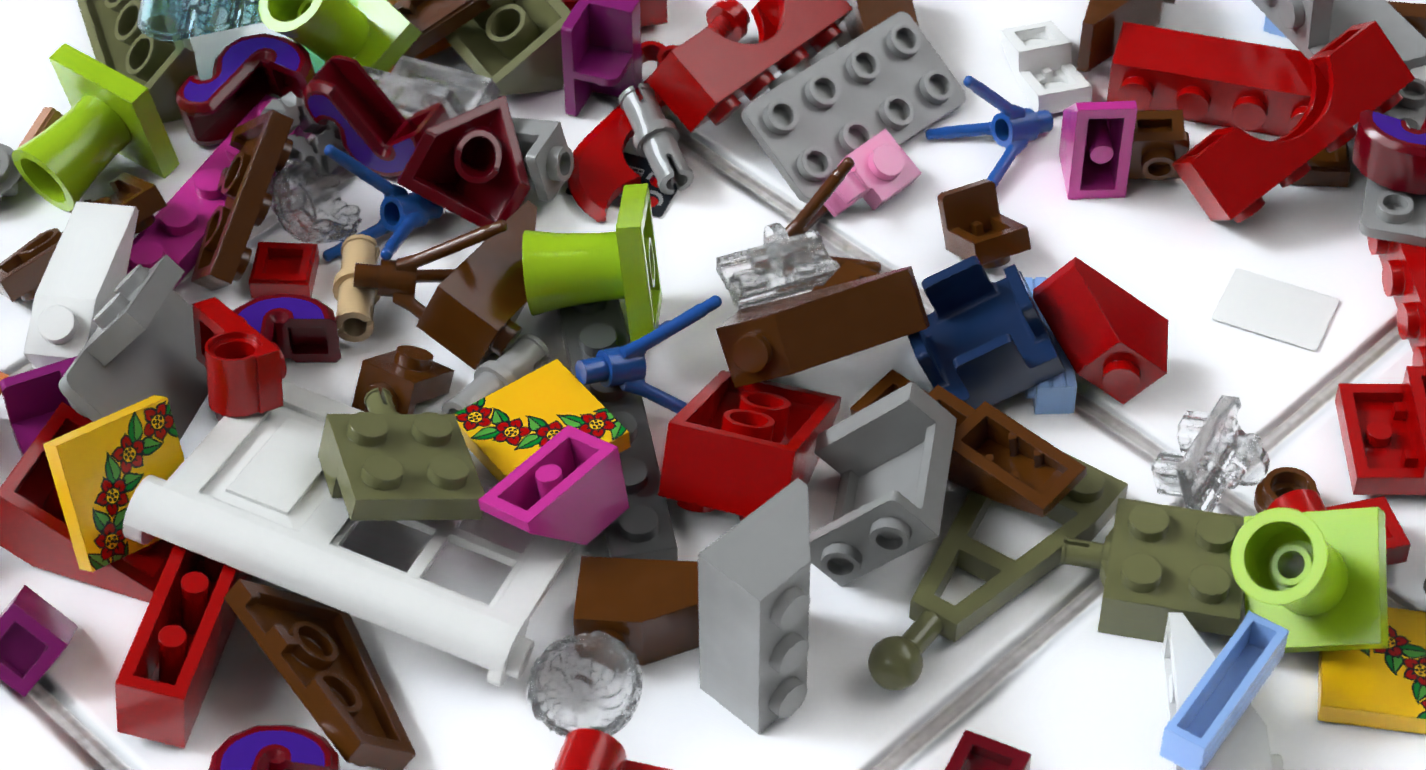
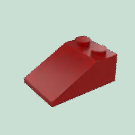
[658,370,842,521]
[0,402,174,603]

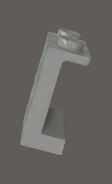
[810,381,957,587]

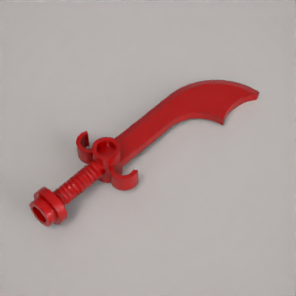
[568,0,750,222]

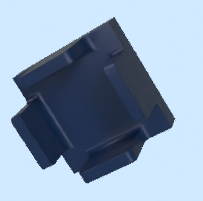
[907,256,1066,409]

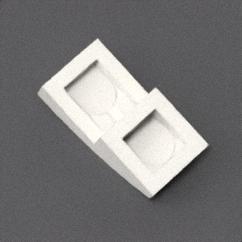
[1000,20,1092,114]

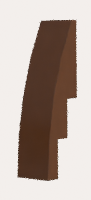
[850,369,1087,518]

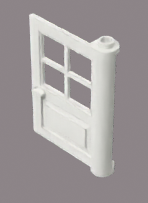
[123,380,577,687]

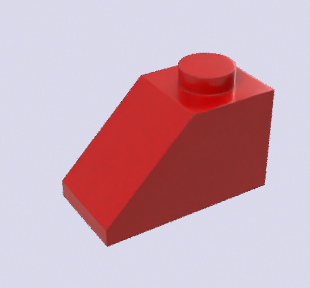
[1033,257,1169,404]

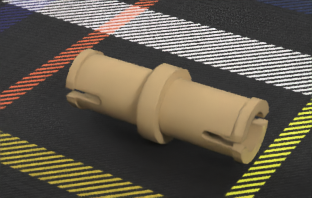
[332,234,380,342]

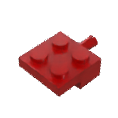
[1335,366,1426,495]

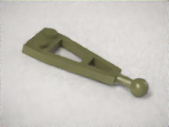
[868,451,1128,691]

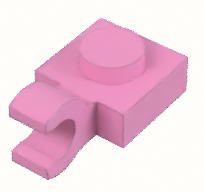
[824,128,922,218]

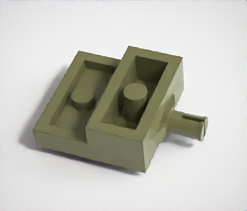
[318,388,485,521]
[1060,498,1244,643]

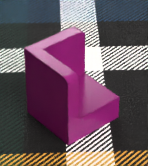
[0,585,78,698]

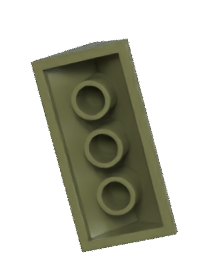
[77,0,199,123]
[445,0,571,96]

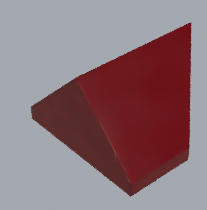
[397,95,531,227]

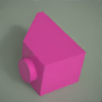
[1059,101,1137,199]
[478,425,630,545]

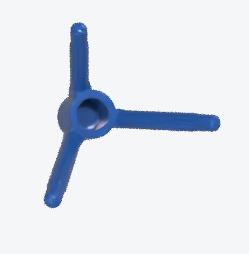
[925,76,1054,187]
[322,144,444,262]
[575,295,722,414]

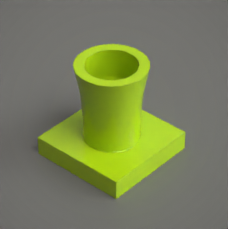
[258,0,422,84]
[12,43,180,212]
[522,183,663,343]
[1230,507,1388,653]

